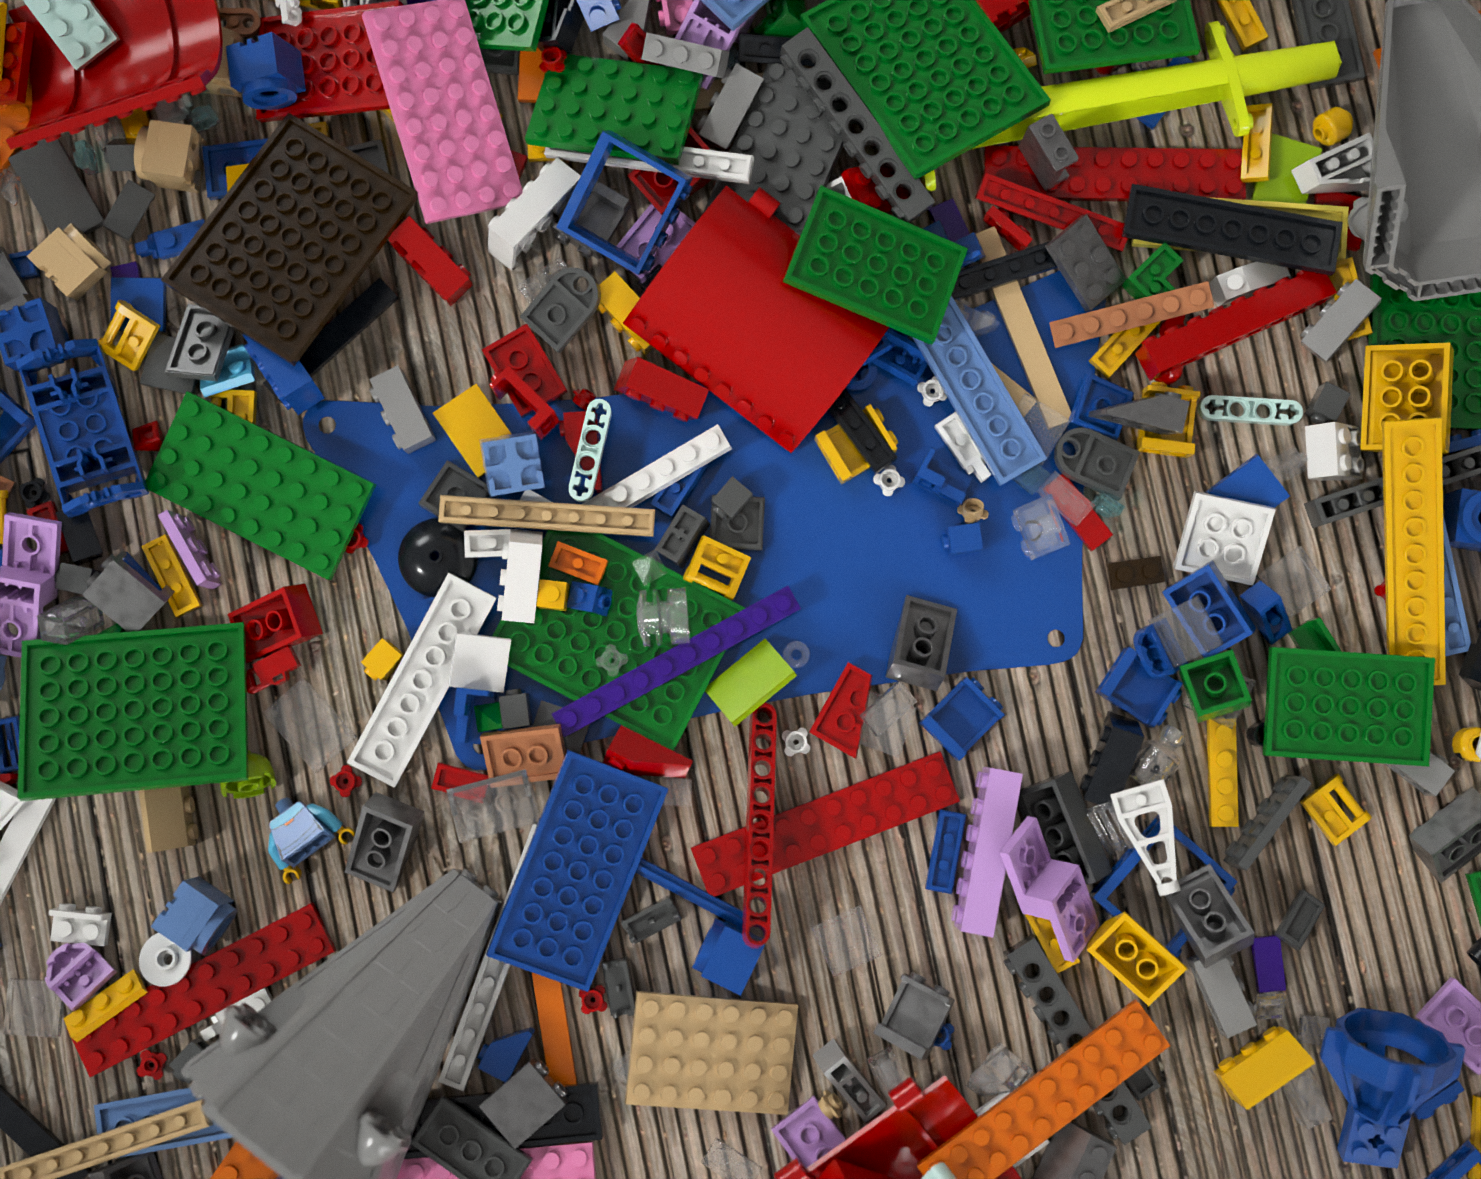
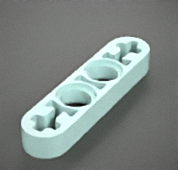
[1197,395,1303,426]
[569,399,612,502]

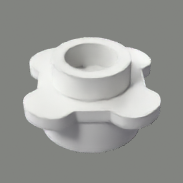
[917,376,947,407]
[873,465,905,496]
[782,728,810,756]

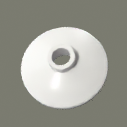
[139,933,192,987]

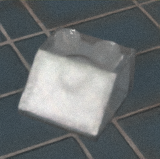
[1011,494,1071,561]

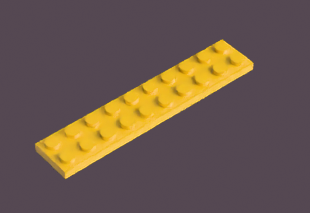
[1382,417,1446,685]

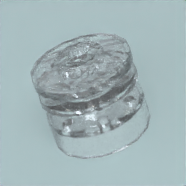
[636,587,690,647]

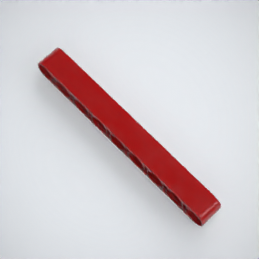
[742,703,777,949]

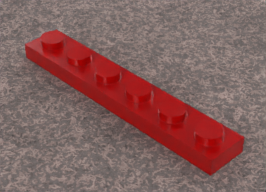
[975,173,1128,252]

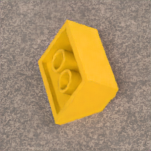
[1087,911,1187,1006]
[1213,1026,1315,1110]

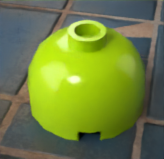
[220,750,277,799]

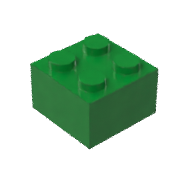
[1179,649,1252,723]

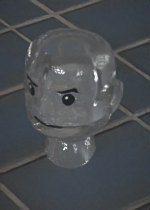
[1129,725,1185,786]

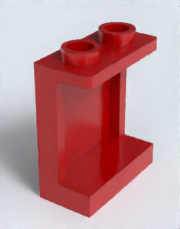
[489,366,560,440]

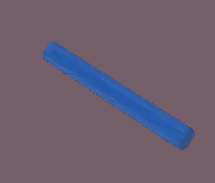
[635,858,743,929]

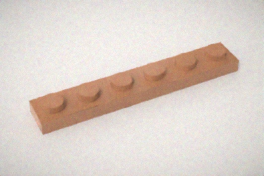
[1049,281,1214,348]

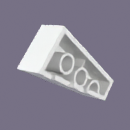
[488,157,581,271]

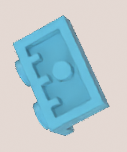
[200,344,255,398]

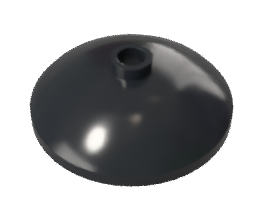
[398,518,478,597]

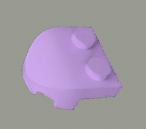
[45,943,117,1011]

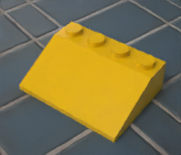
[1360,343,1454,455]

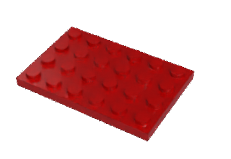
[256,0,404,122]

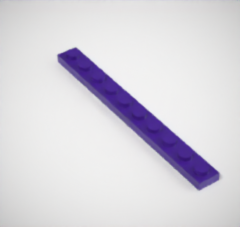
[552,585,801,738]

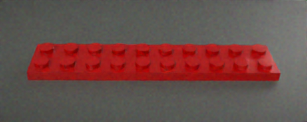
[984,146,1246,202]
[691,751,960,897]
[67,903,337,1077]

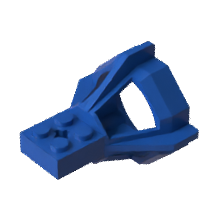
[1320,1008,1466,1169]

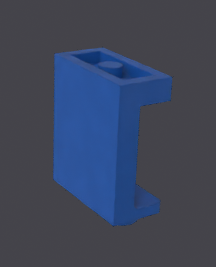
[0,388,36,464]
[1095,647,1183,728]
[919,677,1005,761]

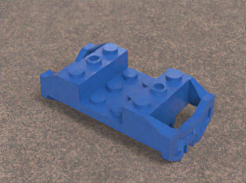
[15,339,149,518]

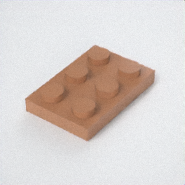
[480,724,566,787]

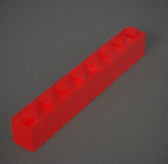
[1135,270,1337,381]

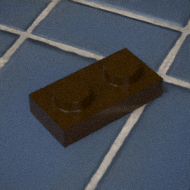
[1106,556,1165,590]

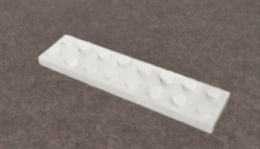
[347,573,497,788]

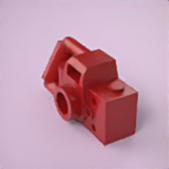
[246,646,302,694]

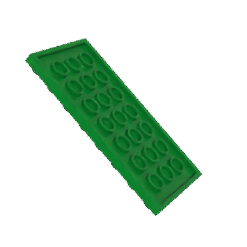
[145,391,377,580]

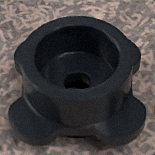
[19,478,50,508]

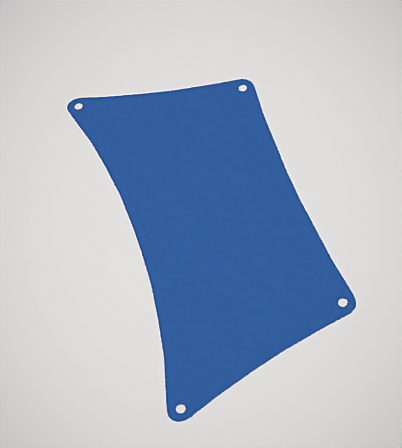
[303,271,1107,770]

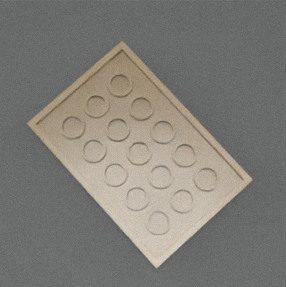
[625,991,798,1115]

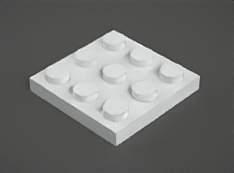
[1173,491,1275,586]

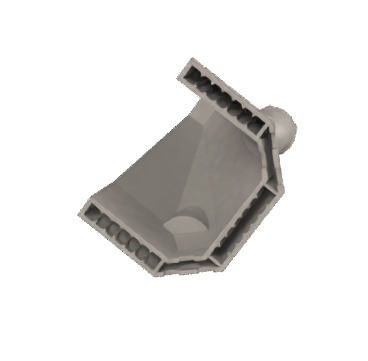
[1348,0,1481,301]
[181,868,502,1179]

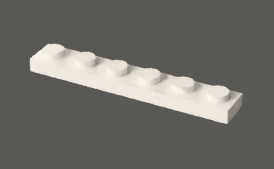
[582,424,732,508]

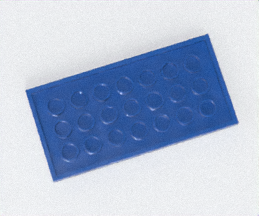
[486,750,668,992]

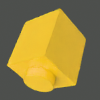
[537,579,570,611]
[361,638,405,681]

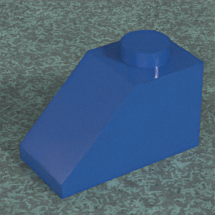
[1239,580,1292,645]
[477,1027,535,1082]

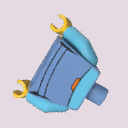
[268,798,355,884]

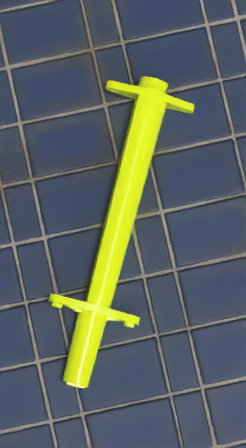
[920,21,1342,192]

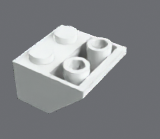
[1305,422,1364,481]

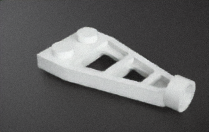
[1110,779,1181,896]

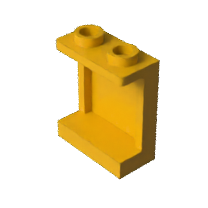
[1136,382,1201,458]
[814,404,898,485]

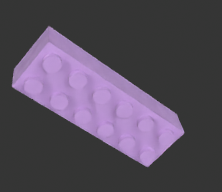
[951,767,1023,938]

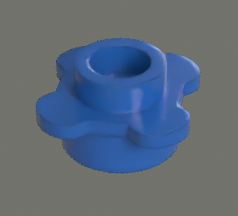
[933,1023,954,1050]

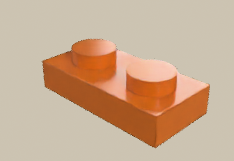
[548,541,609,586]

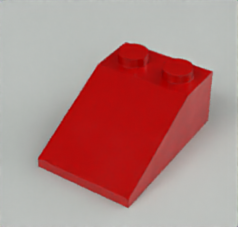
[627,127,712,215]
[227,584,323,663]

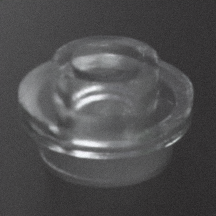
[783,641,810,668]

